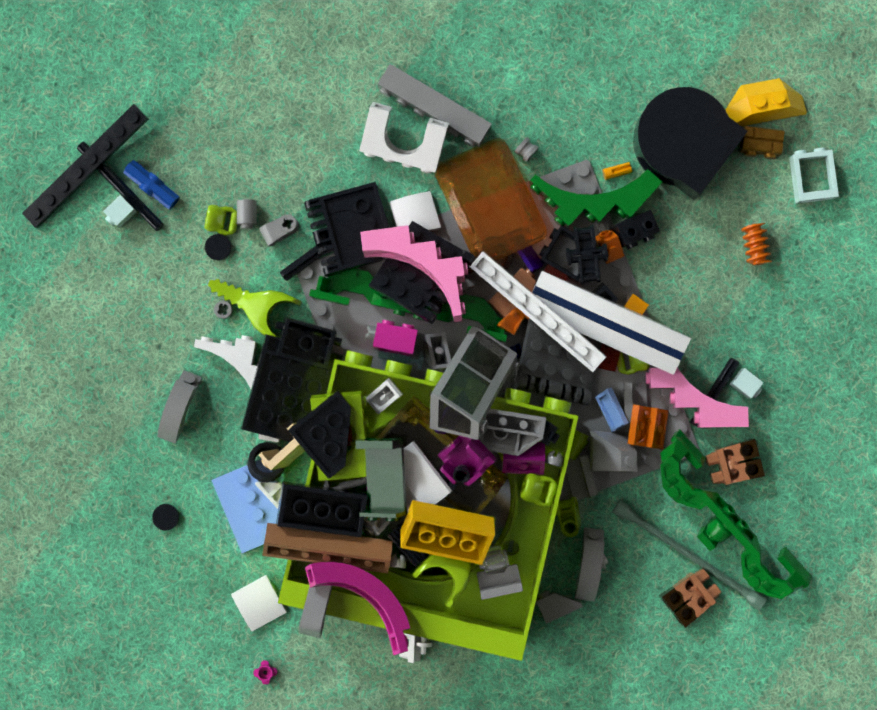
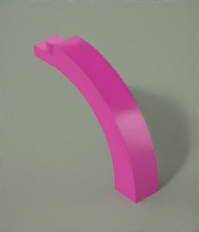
[305,562,410,655]

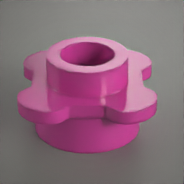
[253,660,277,685]

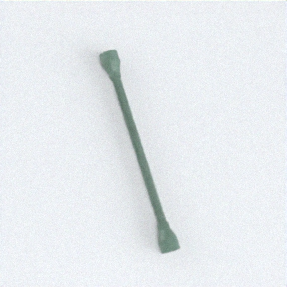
[612,499,767,611]

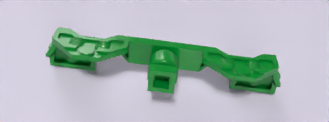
[309,268,507,342]
[660,429,812,599]

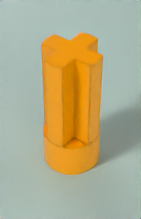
[602,162,632,180]

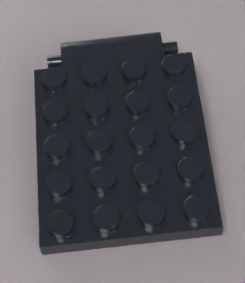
[241,317,343,442]

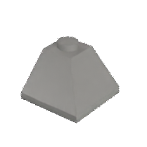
[590,431,637,473]

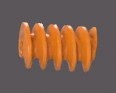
[741,223,772,266]

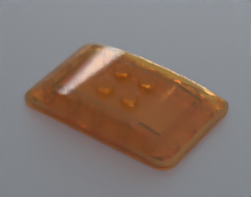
[434,138,547,261]

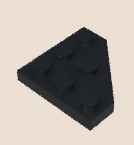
[288,390,352,479]

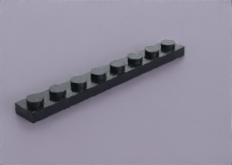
[22,104,149,228]

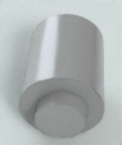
[237,199,257,229]

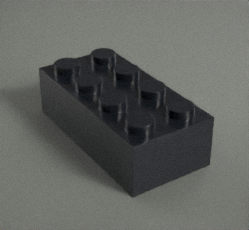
[276,481,368,537]

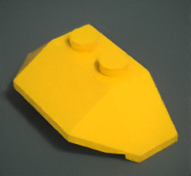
[725,78,807,126]

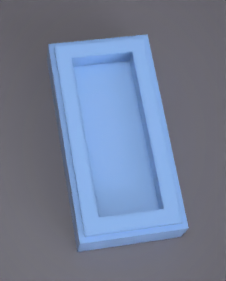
[595,387,629,432]

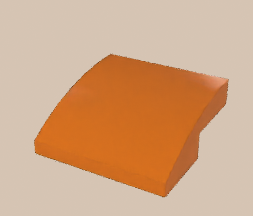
[627,404,669,450]

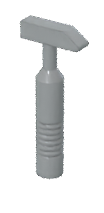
[324,477,367,490]

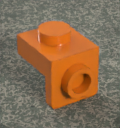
[595,230,624,264]

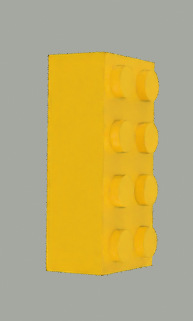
[400,500,495,565]

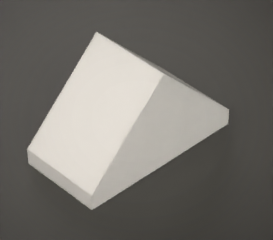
[366,378,403,415]

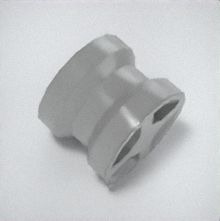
[514,137,539,162]

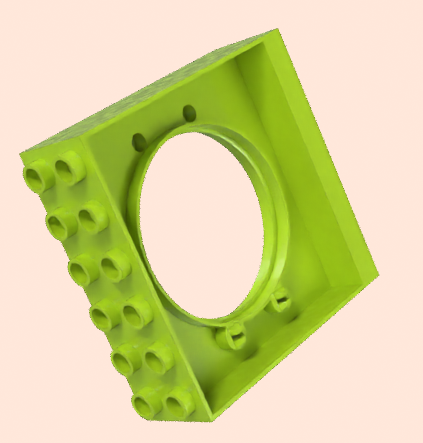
[278,350,579,661]

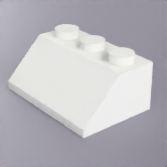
[404,441,452,511]

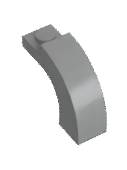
[157,370,202,444]
[575,527,605,602]

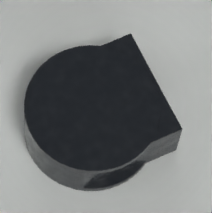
[633,87,748,200]

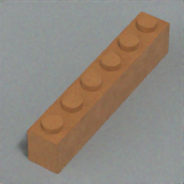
[262,523,393,574]

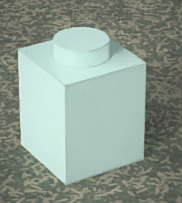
[103,195,137,228]
[729,368,763,399]

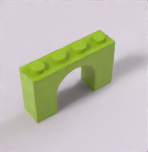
[310,391,370,481]

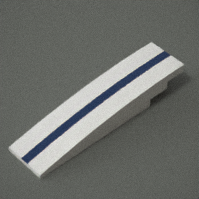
[532,271,691,375]

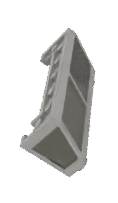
[430,327,519,440]

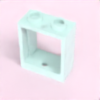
[789,147,839,204]

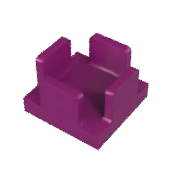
[437,428,497,486]

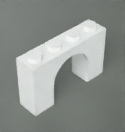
[359,102,449,173]

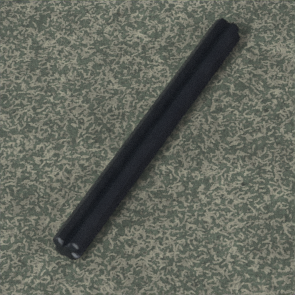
[77,142,164,231]

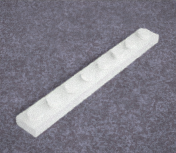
[470,251,607,372]

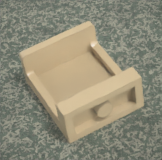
[259,423,305,470]

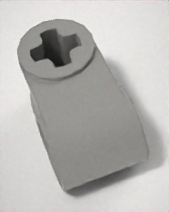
[259,214,299,247]

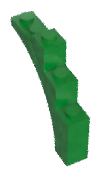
[529,169,662,228]

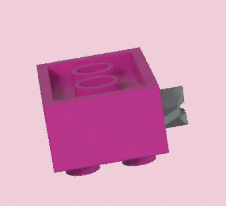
[365,320,418,357]

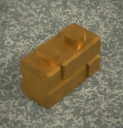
[739,126,785,159]

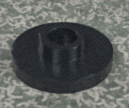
[205,234,231,261]
[152,504,179,531]

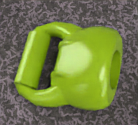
[204,205,237,236]
[615,350,650,375]
[520,473,558,507]

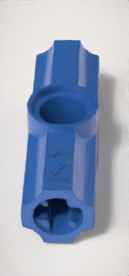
[123,160,180,210]

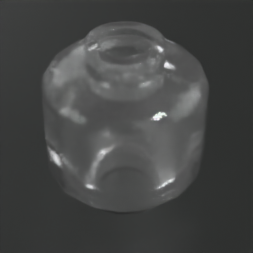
[479,546,510,575]

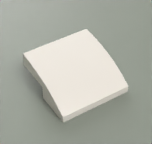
[390,191,441,231]
[231,575,287,631]

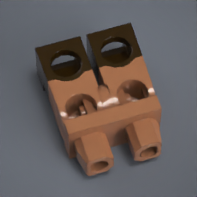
[705,439,765,485]
[659,569,721,628]

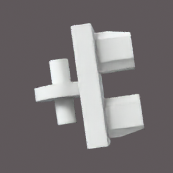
[399,633,432,663]

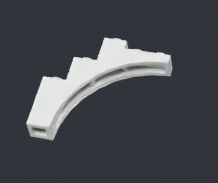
[194,335,280,442]

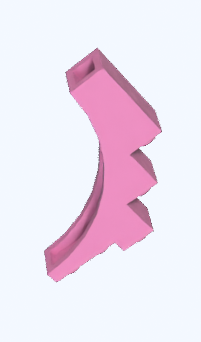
[360,225,468,322]
[645,367,749,428]

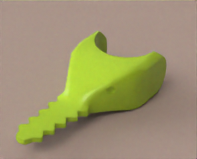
[208,279,302,337]
[412,515,496,608]

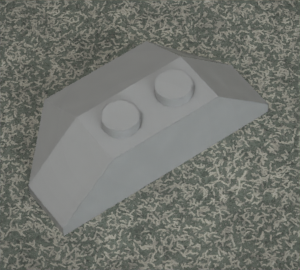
[459,406,546,456]

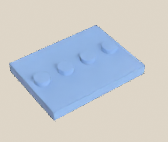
[211,459,278,553]

